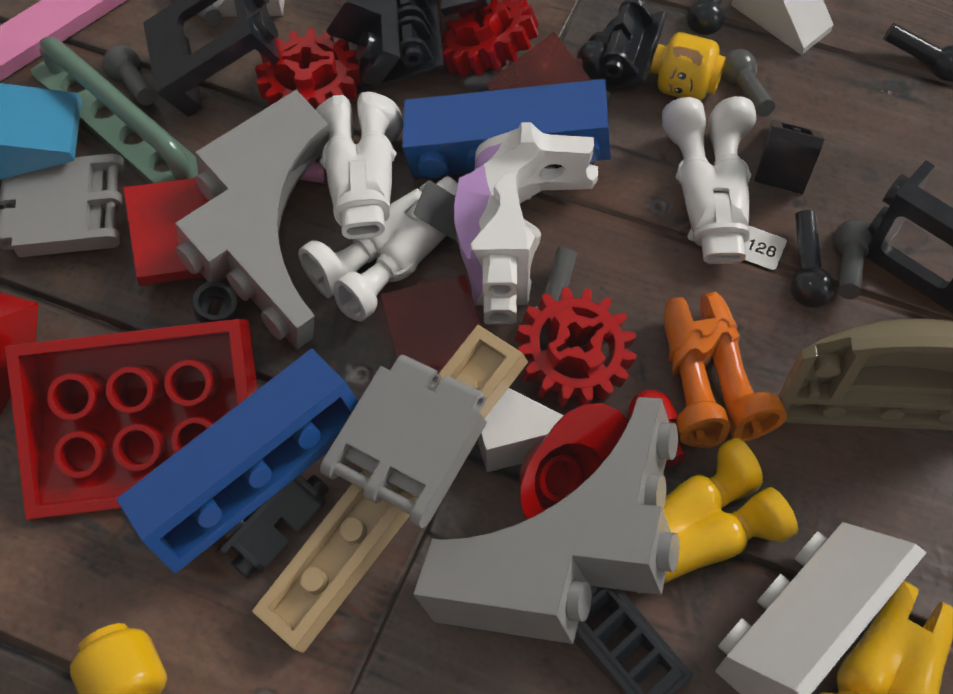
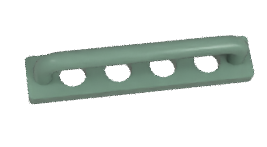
[30,37,198,184]

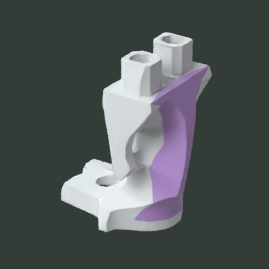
[454,122,598,324]

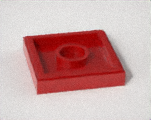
[123,178,209,286]

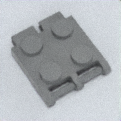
[0,154,124,257]
[320,354,487,528]

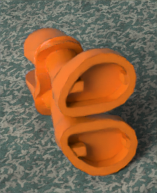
[664,291,787,448]

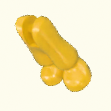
[637,437,799,594]
[819,581,953,694]

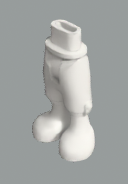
[316,92,403,239]
[662,96,757,264]
[298,176,458,321]

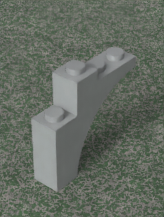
[175,90,329,350]
[413,397,679,644]

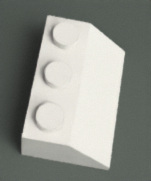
[715,522,927,694]

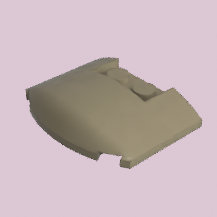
[778,319,953,430]

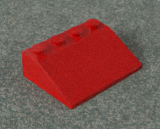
[5,319,257,520]

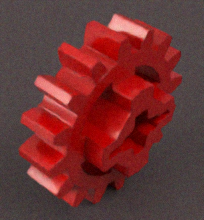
[442,0,539,77]
[255,28,361,110]
[514,287,637,407]

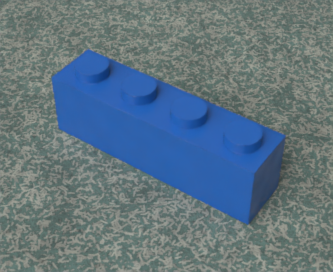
[402,79,611,178]
[116,348,358,574]

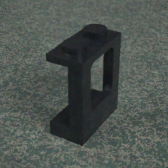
[143,0,280,117]
[866,160,953,313]

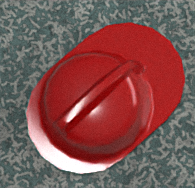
[519,403,629,520]

